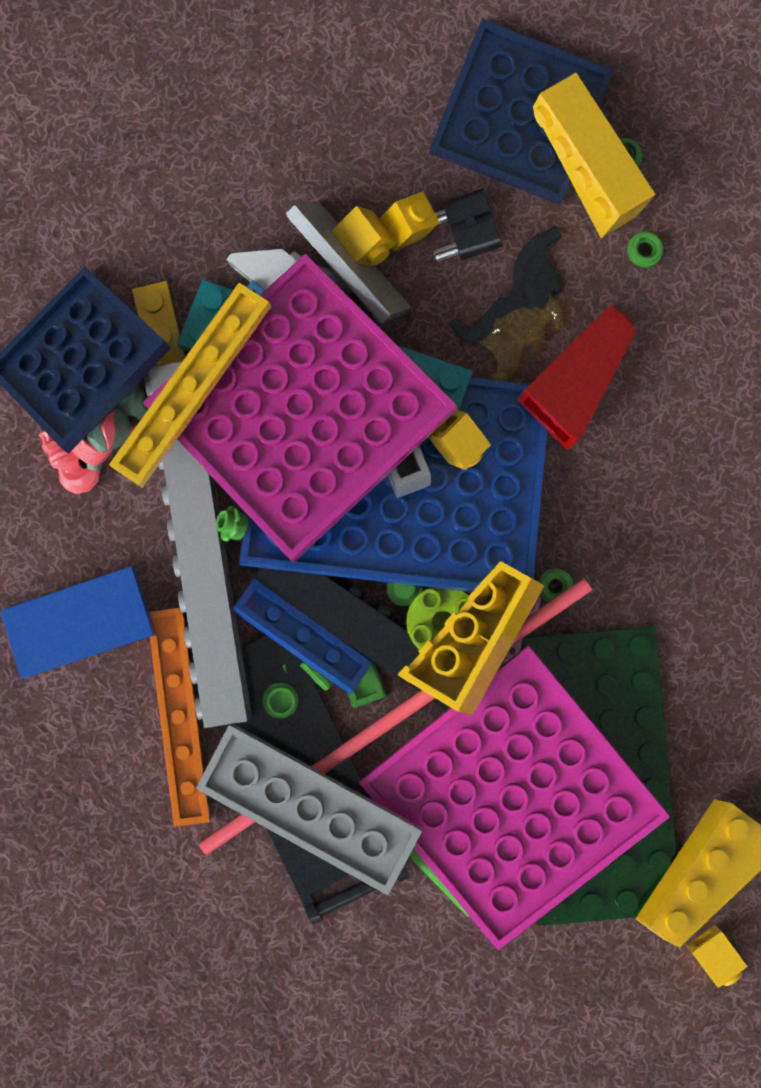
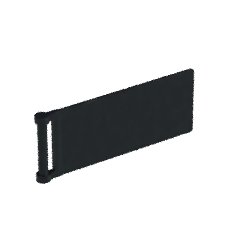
[196,635,410,925]

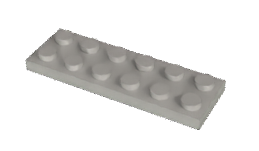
[196,724,424,895]

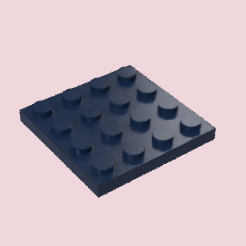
[429,19,614,205]
[0,266,171,454]

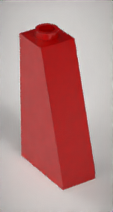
[516,304,637,450]

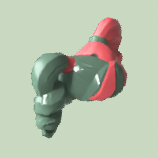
[38,382,148,494]

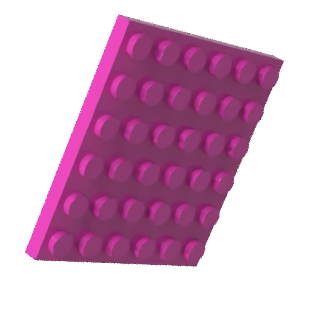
[143,254,458,563]
[359,644,670,951]

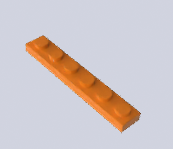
[150,608,211,827]

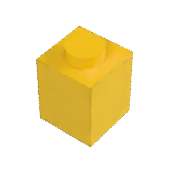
[379,192,440,251]
[332,206,397,267]
[428,410,491,470]
[687,925,748,988]

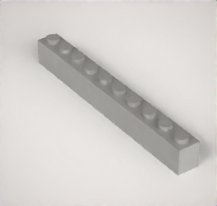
[145,362,252,728]

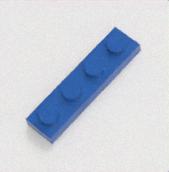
[232,579,373,694]

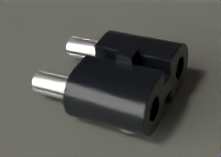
[433,188,503,262]

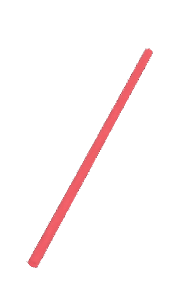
[199,578,592,855]

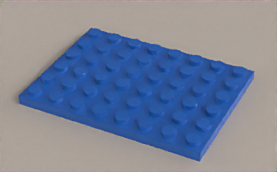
[239,378,547,592]

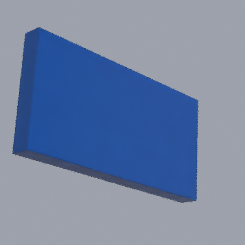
[0,566,156,679]

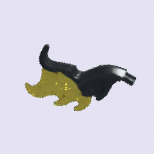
[450,226,563,380]

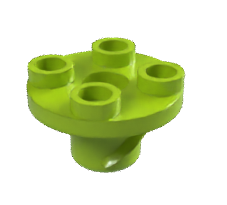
[406,587,469,650]

